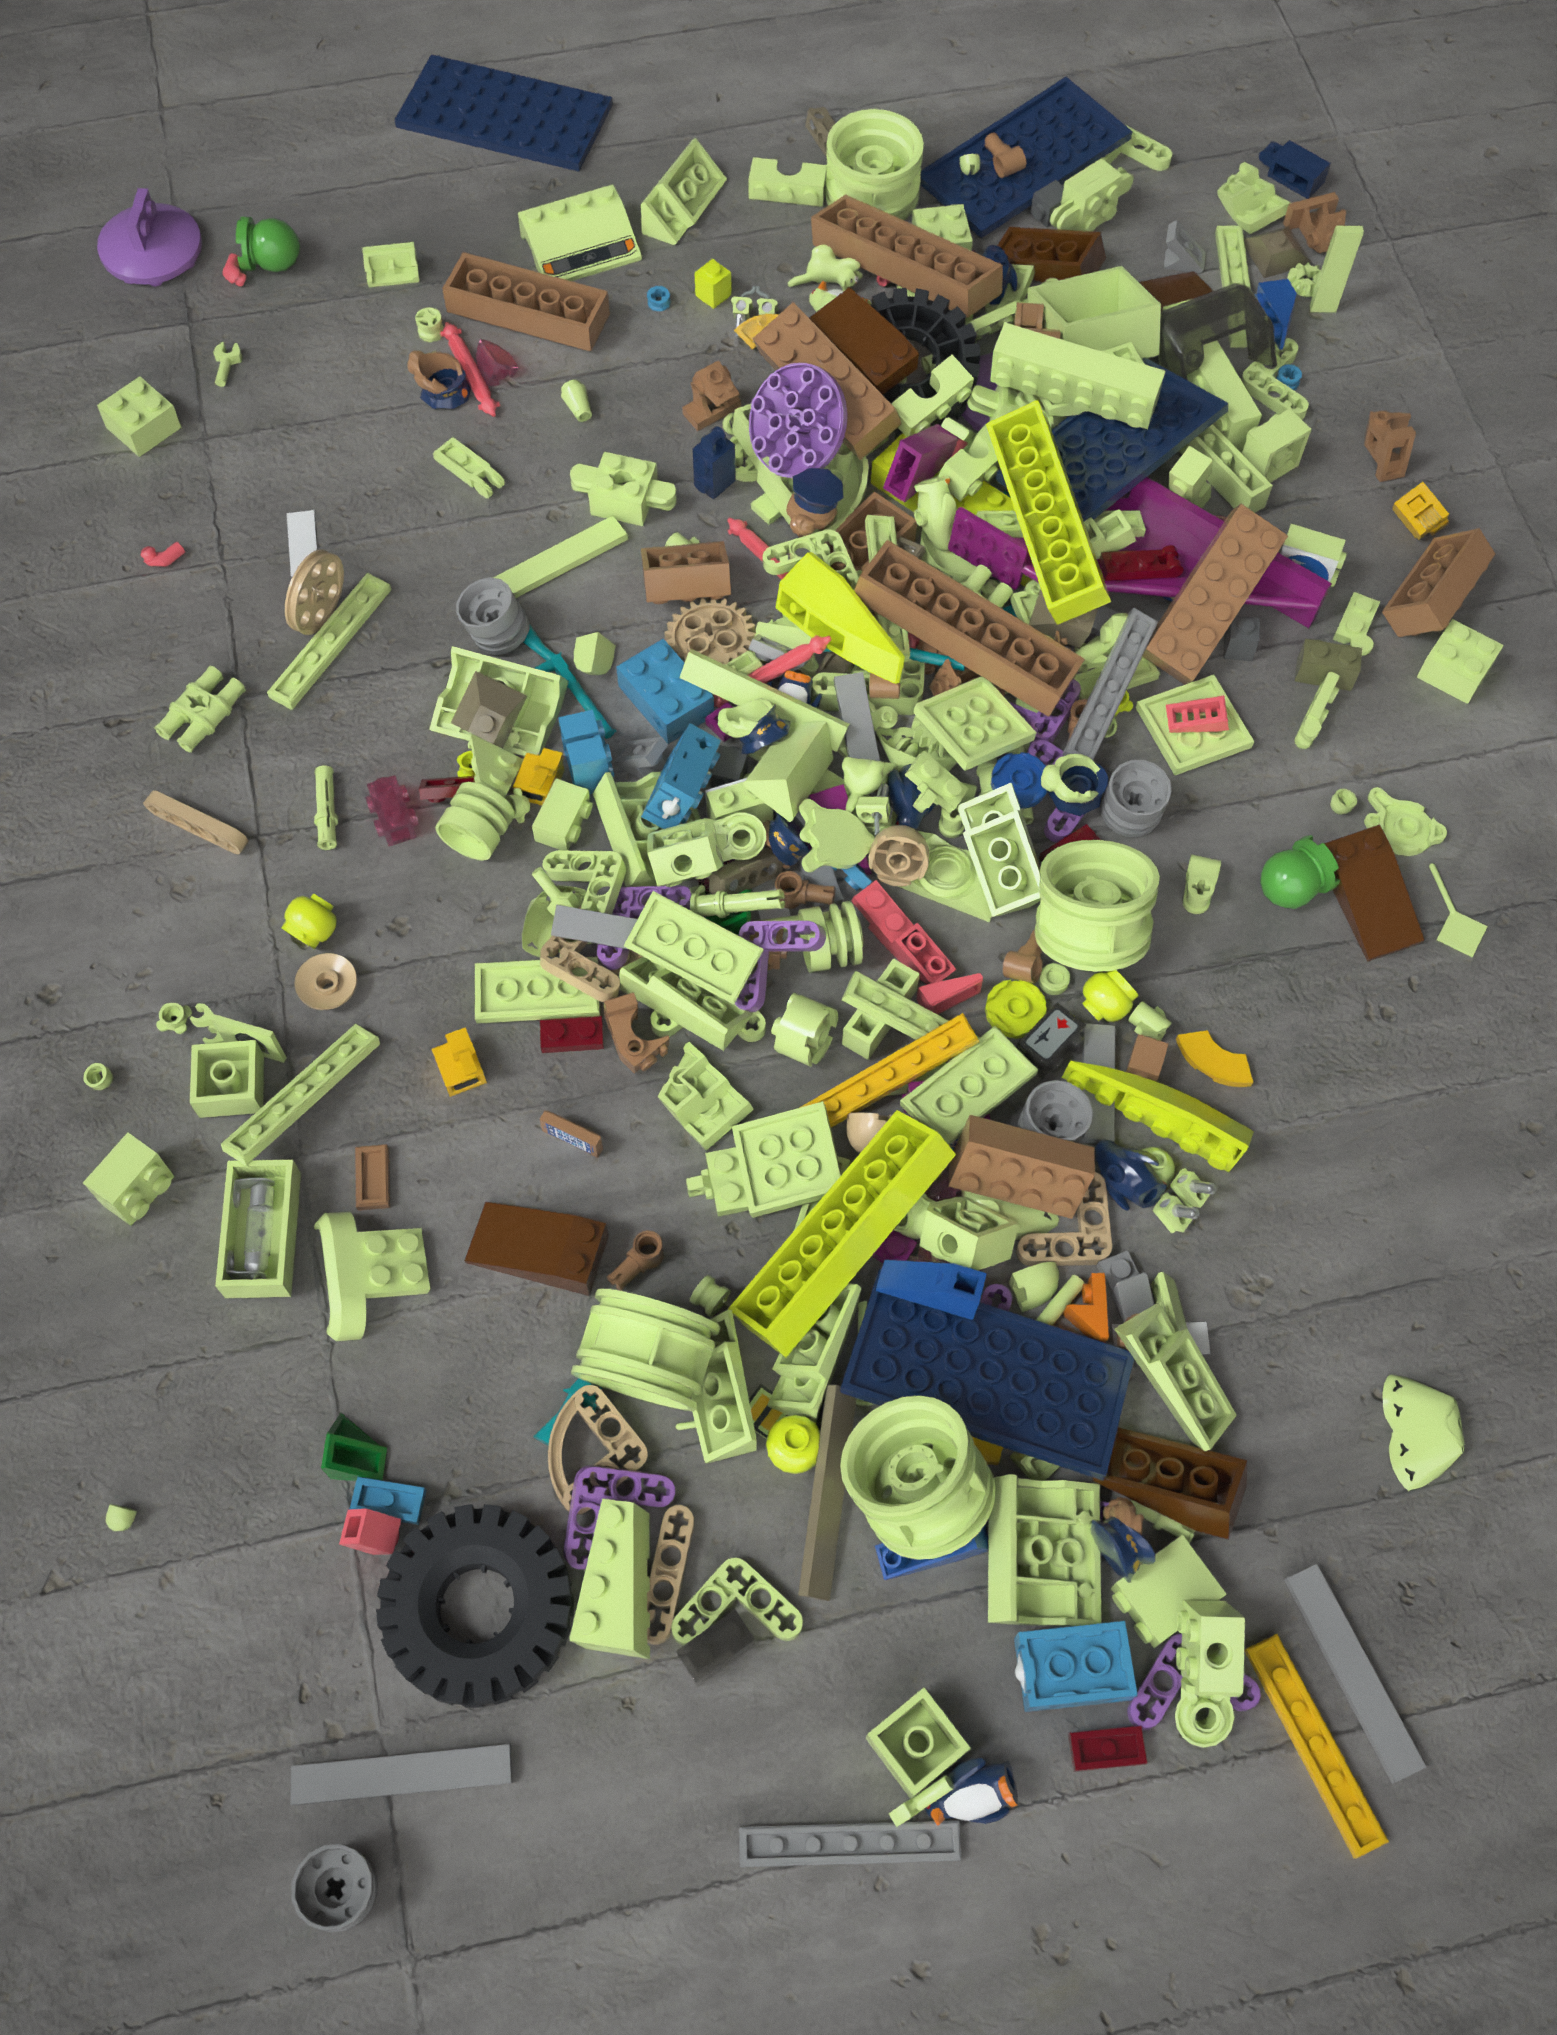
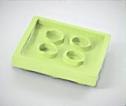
[1136,675,1254,775]
[913,676,1037,771]
[732,1101,842,1218]

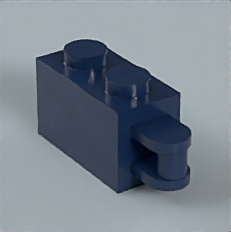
[1259,140,1331,199]
[692,426,736,500]

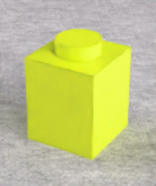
[694,259,732,309]

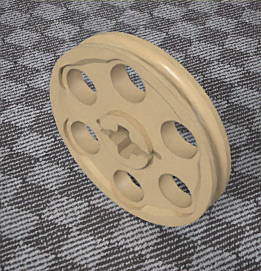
[285,549,344,635]

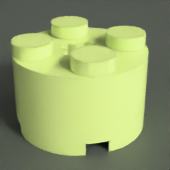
[771,993,838,1067]

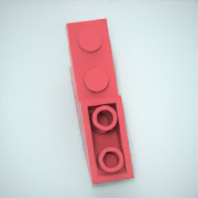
[851,880,956,984]

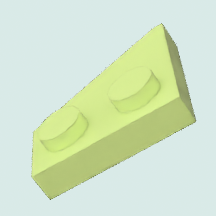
[468,734,524,799]

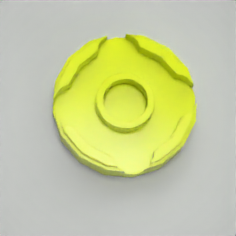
[985,979,1047,1039]

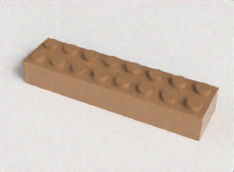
[811,194,1003,318]
[854,540,1085,717]

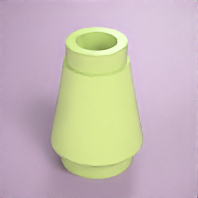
[561,380,592,422]

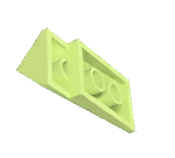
[641,138,727,245]
[743,721,833,822]
[957,783,1041,917]
[619,957,752,1051]
[767,1284,861,1424]
[1114,1303,1237,1451]
[692,1310,757,1463]

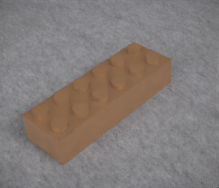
[442,252,610,352]
[753,302,902,460]
[1142,504,1288,685]

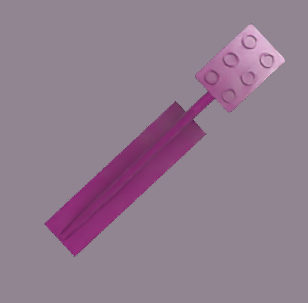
[948,477,1332,628]

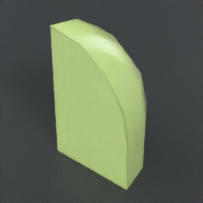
[574,632,616,675]
[1009,1261,1059,1312]

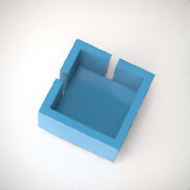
[558,709,614,794]

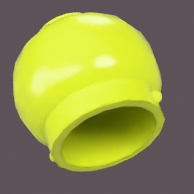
[281,893,337,949]
[1082,970,1139,1022]
[766,1415,821,1474]

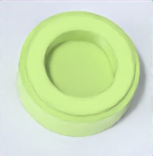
[1038,963,1070,995]

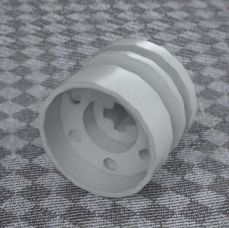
[456,577,530,655]
[1101,760,1172,837]
[1017,1080,1093,1144]
[291,1844,377,1932]

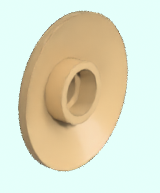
[295,953,357,1010]

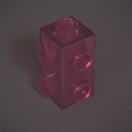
[365,775,419,847]

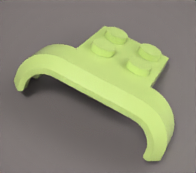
[314,1212,430,1341]

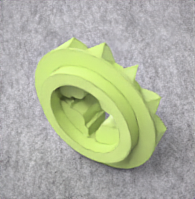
[1287,262,1321,297]

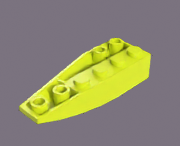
[776,552,905,684]
[1062,1061,1254,1172]

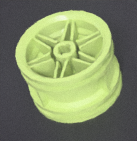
[825,109,924,220]
[1034,840,1160,972]
[571,1289,720,1411]
[840,1396,996,1560]

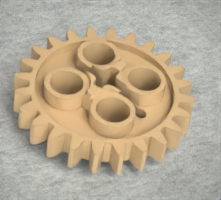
[664,598,756,665]

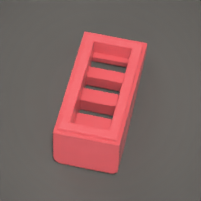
[1166,696,1229,733]
[917,973,983,1014]

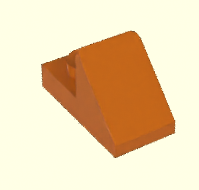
[1063,1273,1109,1343]

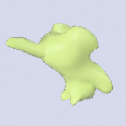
[788,245,863,291]
[842,757,898,813]

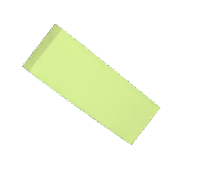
[1084,509,1136,559]

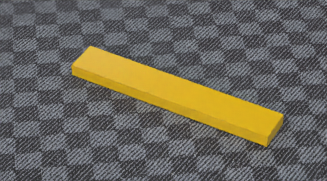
[799,1013,980,1127]
[1244,1634,1389,1859]

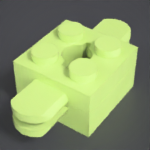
[1050,158,1134,231]
[967,385,1067,430]
[570,452,676,526]

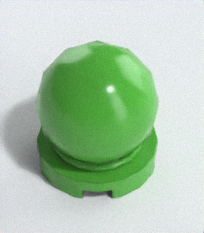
[236,216,300,272]
[1260,835,1340,909]

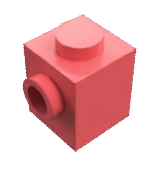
[339,1509,401,1555]

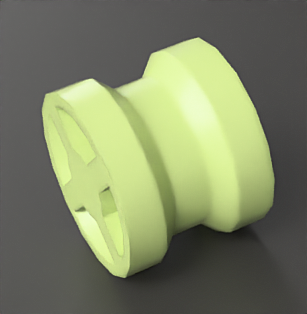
[415,307,444,342]
[690,1275,730,1317]

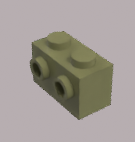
[1294,639,1362,691]

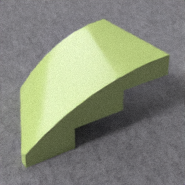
[1217,162,1291,234]
[658,1042,754,1151]

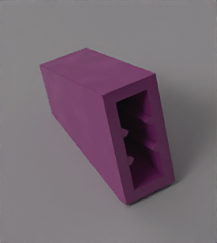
[883,424,959,502]

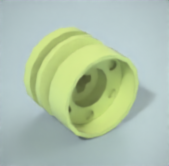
[435,782,515,861]
[798,901,863,973]

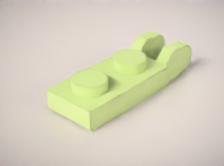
[433,437,505,498]
[1294,672,1340,750]

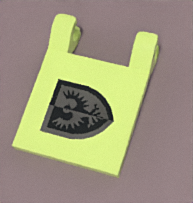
[190,1003,286,1063]

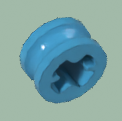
[647,286,671,311]
[1276,364,1302,390]

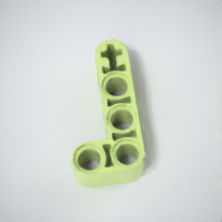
[811,660,925,715]

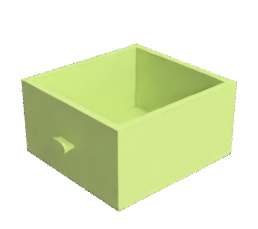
[1028,266,1161,359]

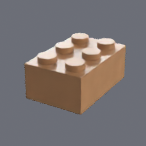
[641,541,731,604]

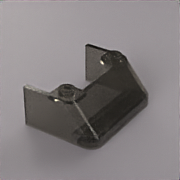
[1158,283,1277,381]

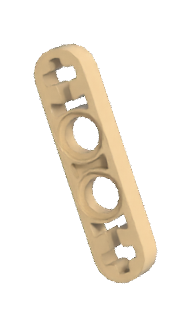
[143,790,249,854]
[647,1505,694,1644]

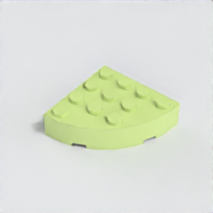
[757,443,869,534]

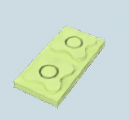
[624,891,764,1005]
[475,957,600,1023]
[900,1026,1038,1145]

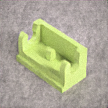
[362,242,420,287]

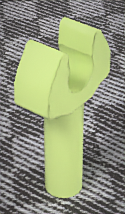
[213,342,242,387]
[532,867,579,916]
[889,1775,954,1827]

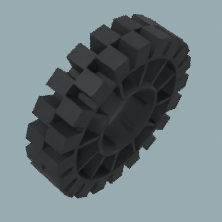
[870,288,981,440]
[376,1504,574,1708]

